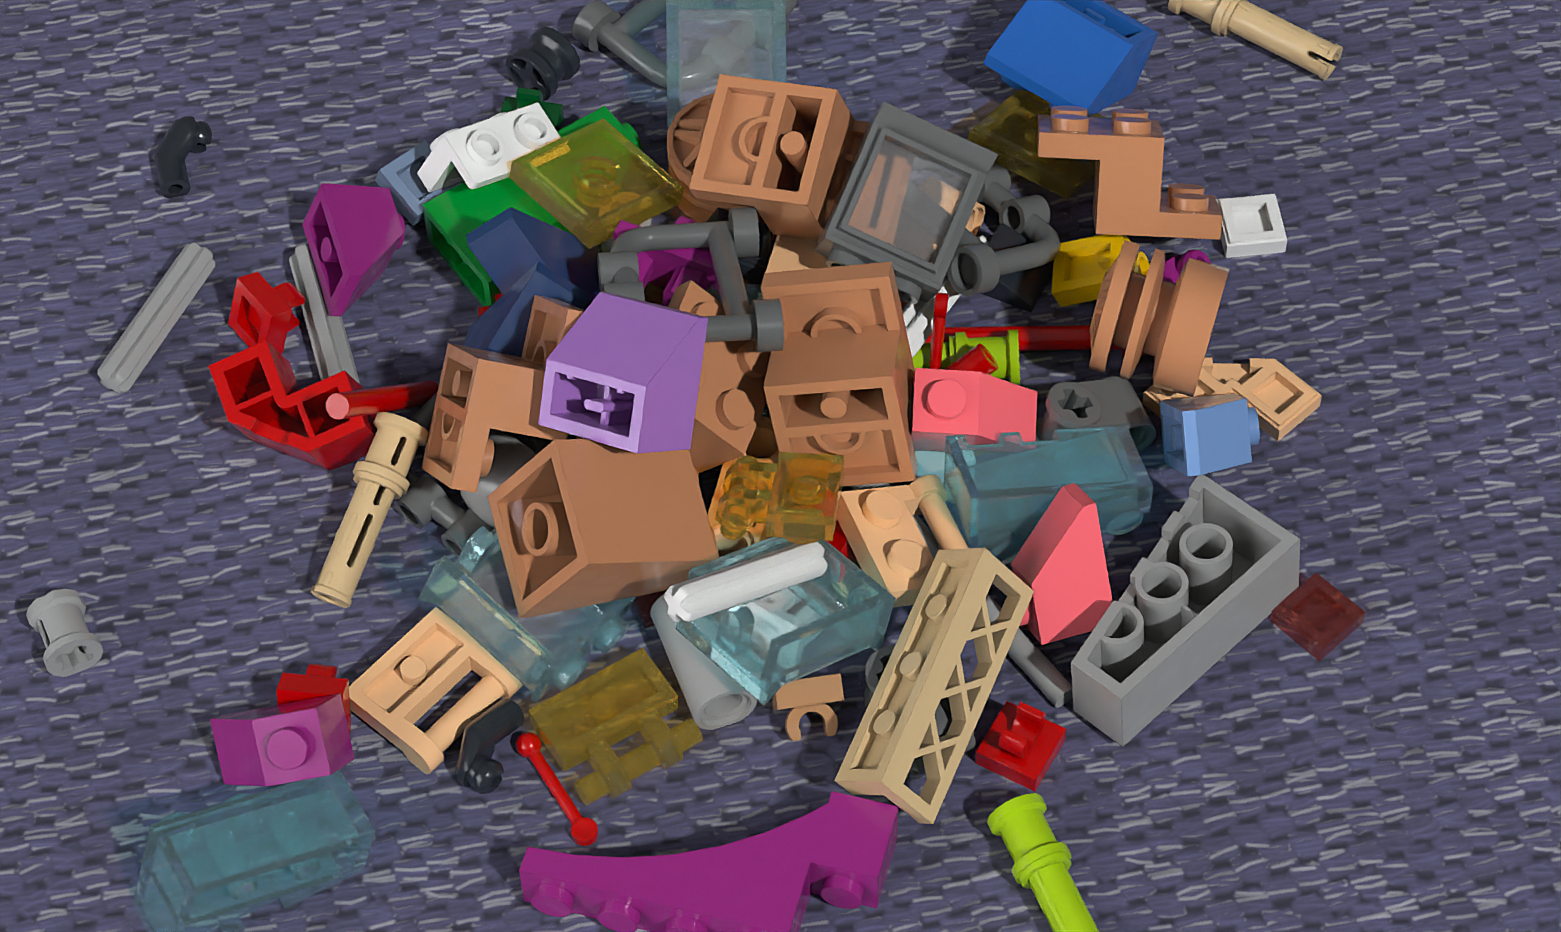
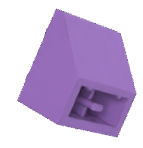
[538,292,708,454]

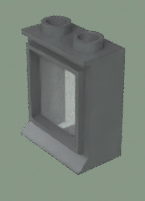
[814,102,998,304]

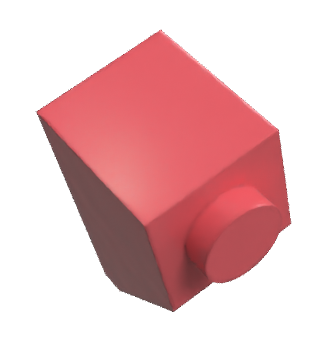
[908,368,1037,457]
[1011,483,1112,645]

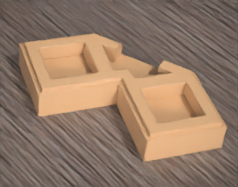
[1142,358,1322,442]

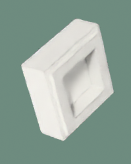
[1216,194,1287,258]

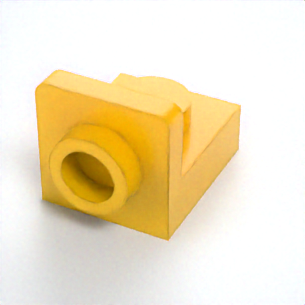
[1051,234,1150,307]

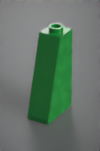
[422,106,643,307]

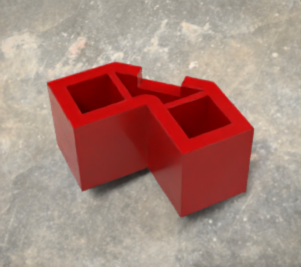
[208,340,377,471]

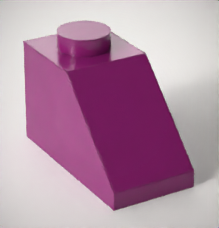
[302,183,405,317]
[210,693,355,787]

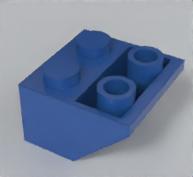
[983,0,1158,117]

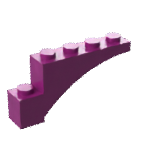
[519,791,899,932]

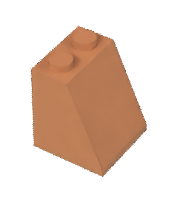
[487,439,720,618]

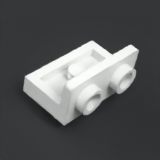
[417,102,567,193]

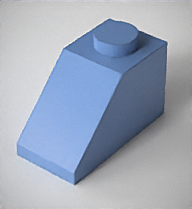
[1159,393,1260,476]

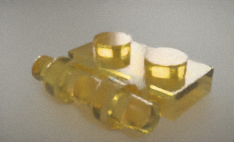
[716,451,845,544]
[528,647,703,806]

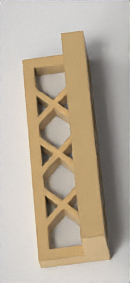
[834,548,1034,824]

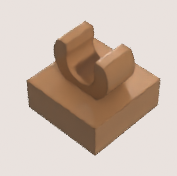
[769,674,844,741]

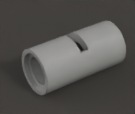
[650,594,757,730]

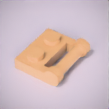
[833,475,968,609]
[349,607,523,774]

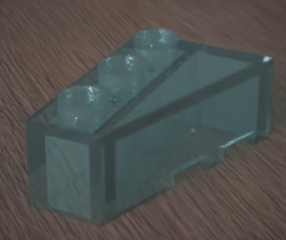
[943,426,1153,565]
[132,769,375,932]

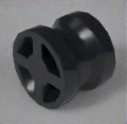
[506,26,581,101]

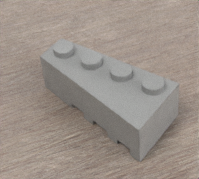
[1071,475,1300,746]

